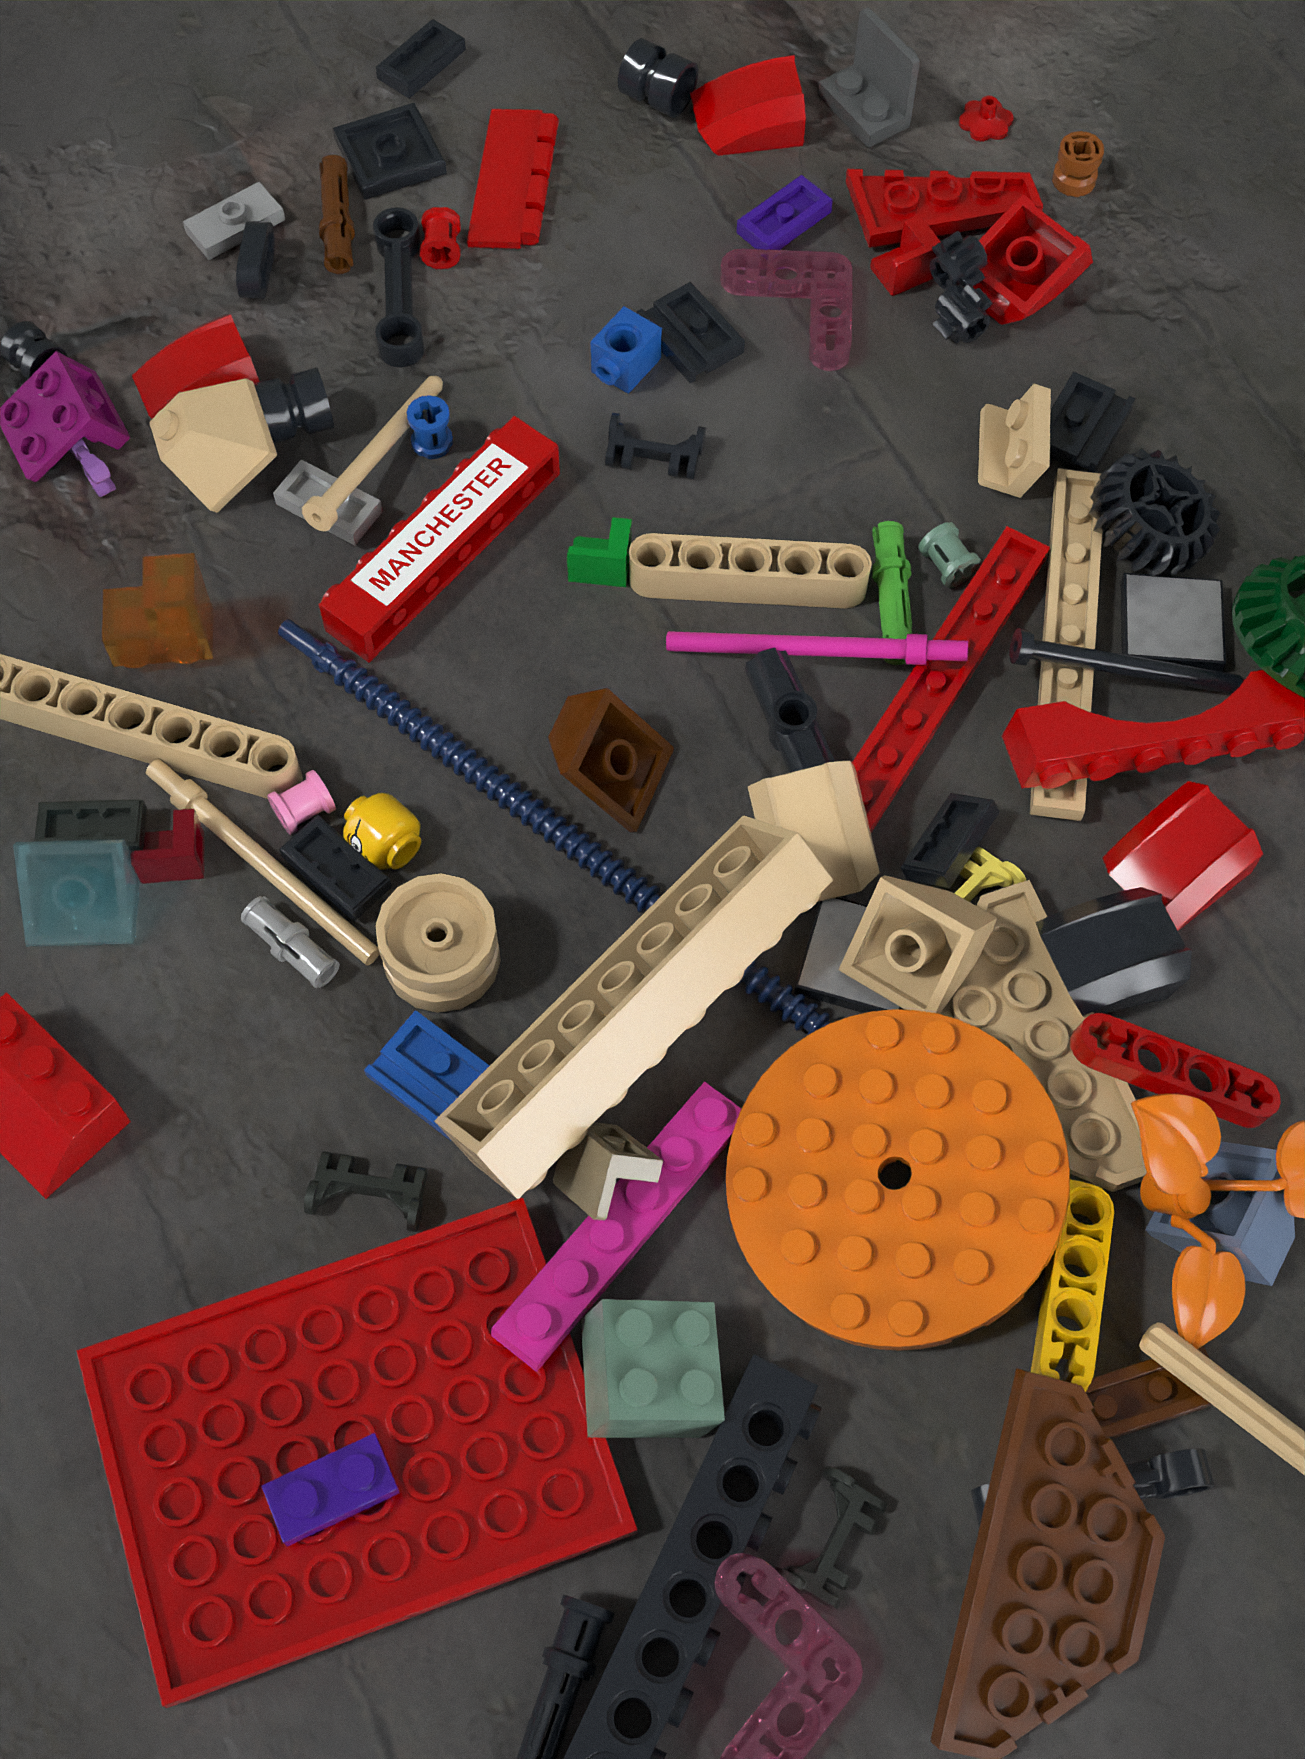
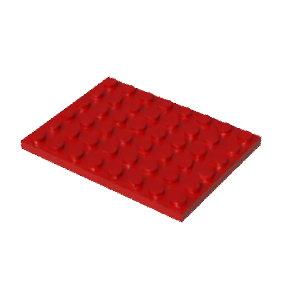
[76,1198,638,1708]

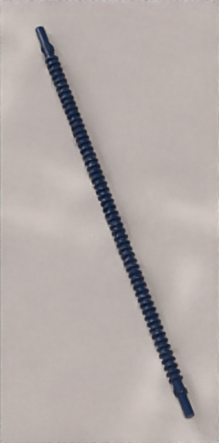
[278,619,830,1035]

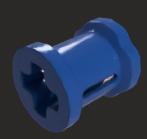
[406,395,453,459]

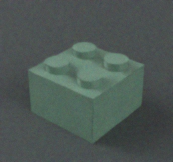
[581,1299,725,1438]

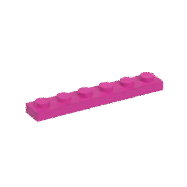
[491,1082,741,1372]

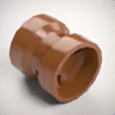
[1052,131,1104,197]

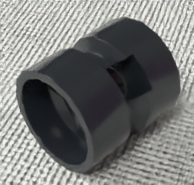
[618,38,699,118]
[254,367,334,444]

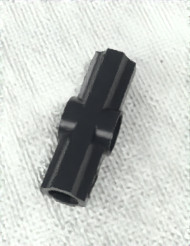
[745,647,835,773]

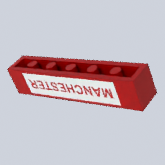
[319,416,560,663]

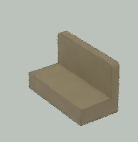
[553,1122,663,1221]

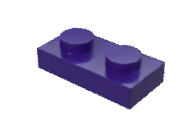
[737,175,833,259]
[261,1433,400,1546]

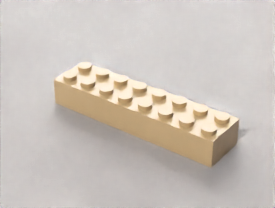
[434,816,833,1199]

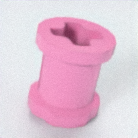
[267,770,336,836]

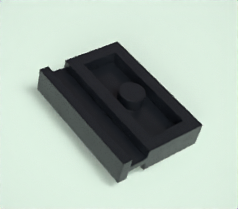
[636,281,745,383]
[1050,371,1136,473]

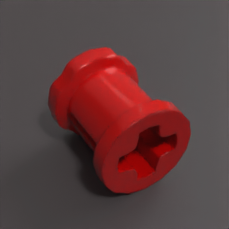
[420,207,461,270]

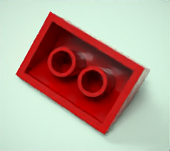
[0,992,131,1199]

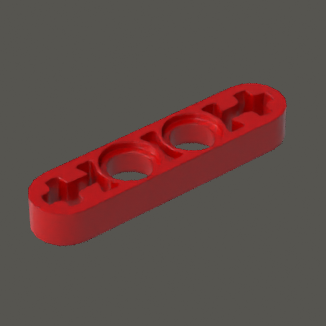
[1070,1013,1281,1128]

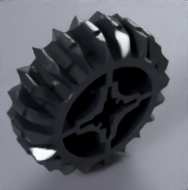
[1089,448,1221,577]

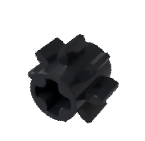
[930,231,988,290]
[933,284,992,343]

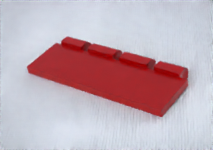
[467,109,559,249]

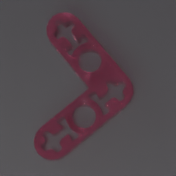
[720,249,852,371]
[714,1553,863,1759]

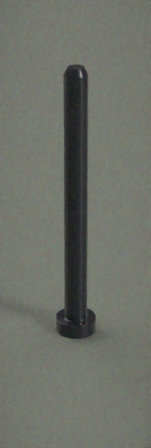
[1009,628,1245,694]

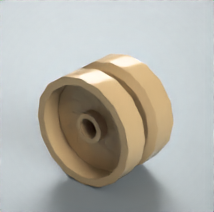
[375,873,501,1013]

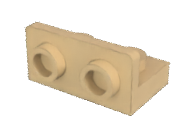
[978,384,1051,498]

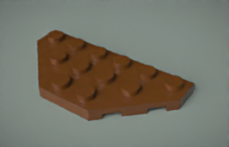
[930,1368,1165,1759]

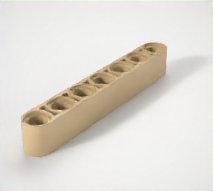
[0,654,303,799]

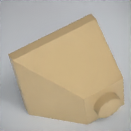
[149,378,277,513]
[839,875,998,1014]

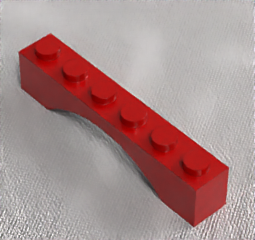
[1002,670,1305,789]

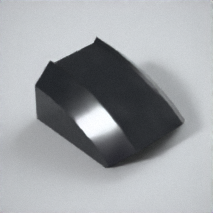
[1036,887,1192,1018]

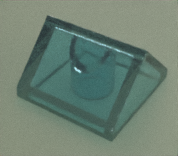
[13,839,140,947]

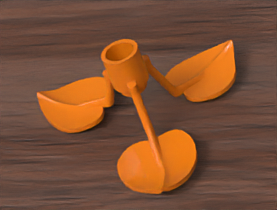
[1131,1094,1305,1349]

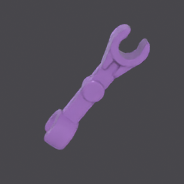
[70,438,116,497]

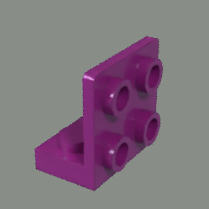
[0,351,131,482]

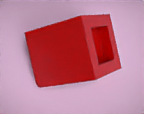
[870,214,941,297]

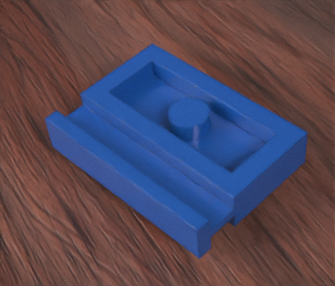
[364,1010,490,1141]

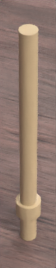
[146,759,380,966]

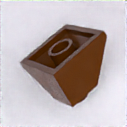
[548,688,674,833]

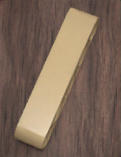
[629,533,872,609]

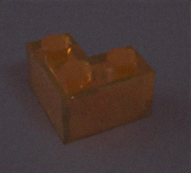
[102,553,213,668]

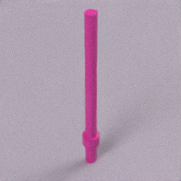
[666,631,969,665]

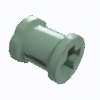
[918,522,982,588]

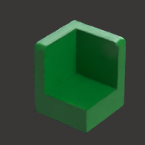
[567,517,632,587]

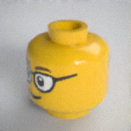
[343,793,421,870]

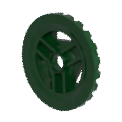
[1232,555,1305,698]

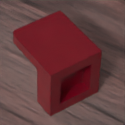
[131,809,204,884]

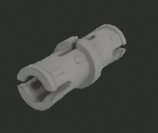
[241,896,340,988]

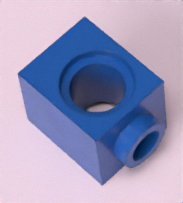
[590,306,662,394]

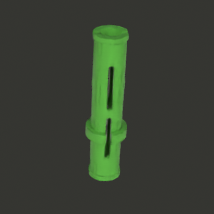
[872,521,913,665]

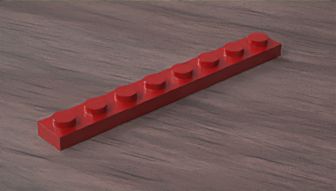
[852,526,1050,833]

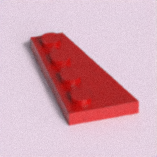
[846,169,1043,248]

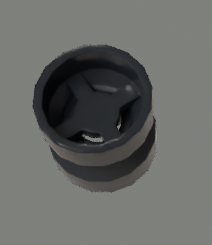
[0,321,68,379]

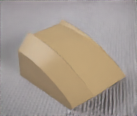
[748,761,880,902]

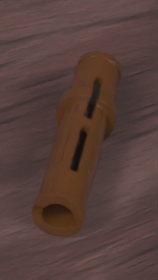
[319,155,355,274]

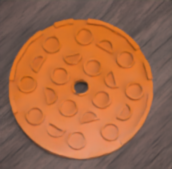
[726,1009,1070,1351]

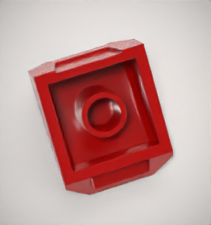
[690,55,806,156]
[973,194,1093,325]
[132,314,260,419]
[1102,781,1263,931]

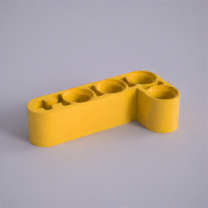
[1031,1179,1114,1392]

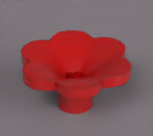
[959,95,1013,142]

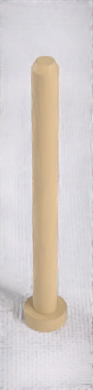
[302,376,443,531]

